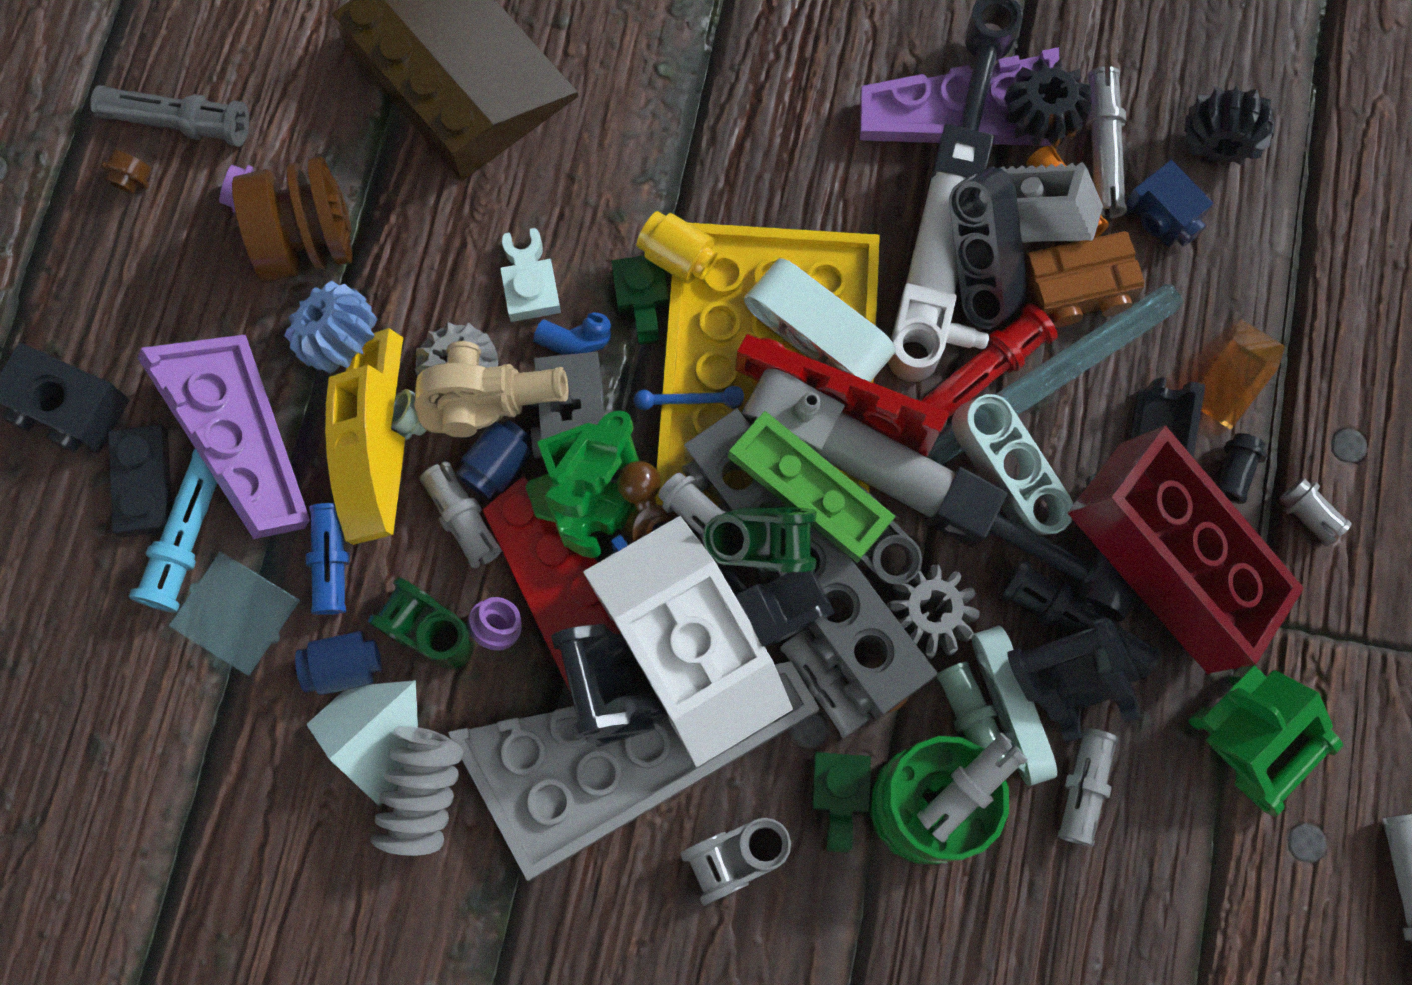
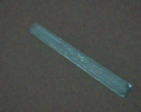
[928,284,1183,465]

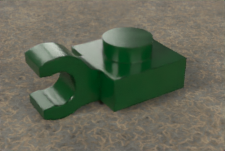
[611,256,669,345]
[812,752,871,853]

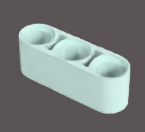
[743,258,896,382]
[952,394,1073,535]

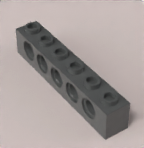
[682,408,938,720]

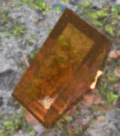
[1198,319,1285,429]

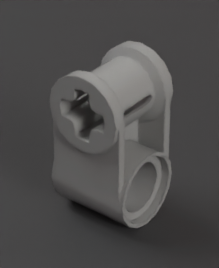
[680,818,791,906]

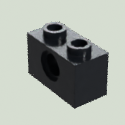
[0,342,130,454]

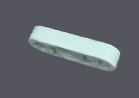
[972,625,1057,786]

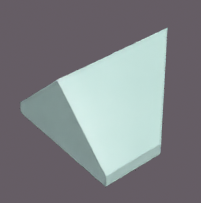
[307,680,418,805]

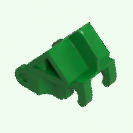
[526,411,639,558]
[1188,665,1343,817]

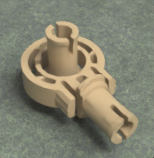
[414,341,569,437]

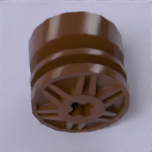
[232,156,352,283]

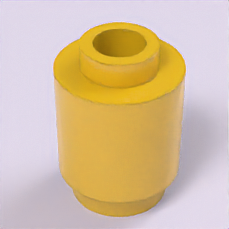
[636,211,718,284]

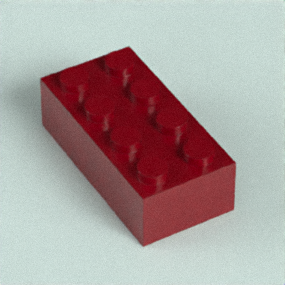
[1067,425,1304,674]

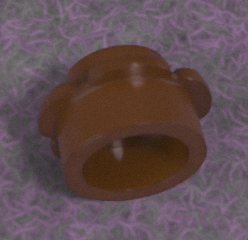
[100,150,152,194]

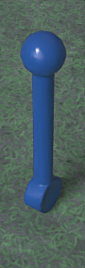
[633,386,744,411]

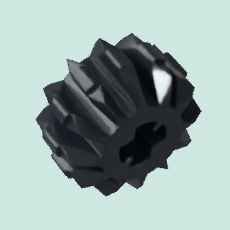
[1004,58,1092,149]
[1184,85,1275,166]

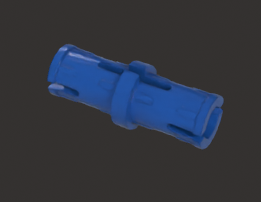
[306,503,350,615]

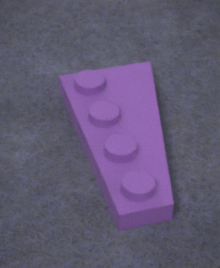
[859,47,1059,146]
[138,335,310,539]

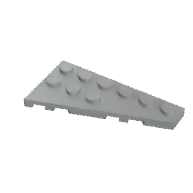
[448,661,820,881]

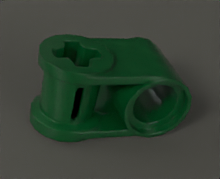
[703,507,817,572]
[366,576,475,669]

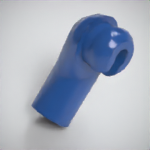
[533,312,611,355]

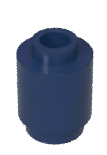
[456,420,533,500]
[295,631,382,695]

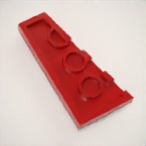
[735,334,950,457]
[482,476,621,693]

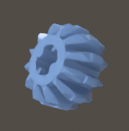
[285,281,377,374]

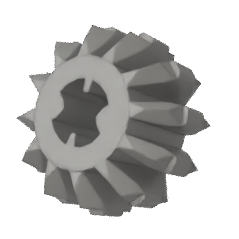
[886,565,980,659]

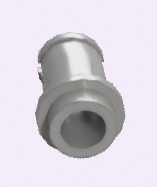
[658,473,726,540]
[1279,478,1352,547]

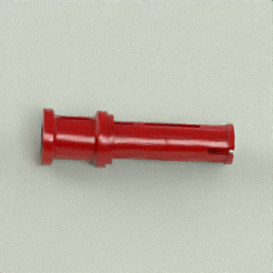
[920,303,1058,419]

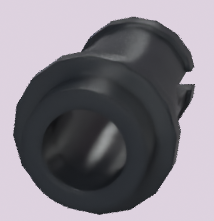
[1216,433,1267,504]

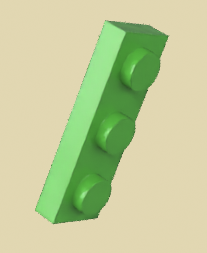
[728,411,895,563]

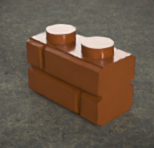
[1024,231,1145,328]

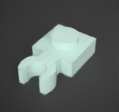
[501,228,561,322]

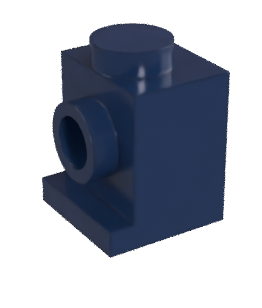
[1124,160,1214,248]

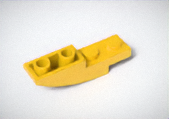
[325,328,405,545]

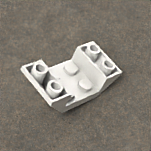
[583,516,793,767]

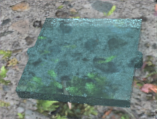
[169,552,300,675]

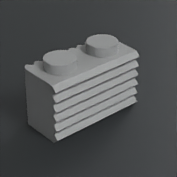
[979,163,1103,243]

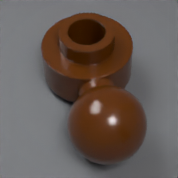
[617,461,679,545]

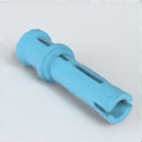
[129,449,217,613]

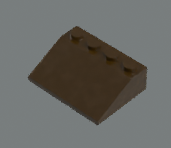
[331,0,578,181]

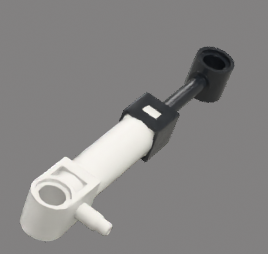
[888,0,1022,382]

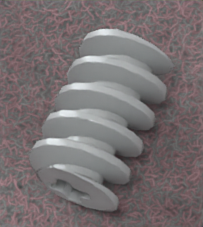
[370,726,463,856]

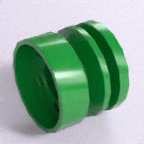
[870,736,1009,865]

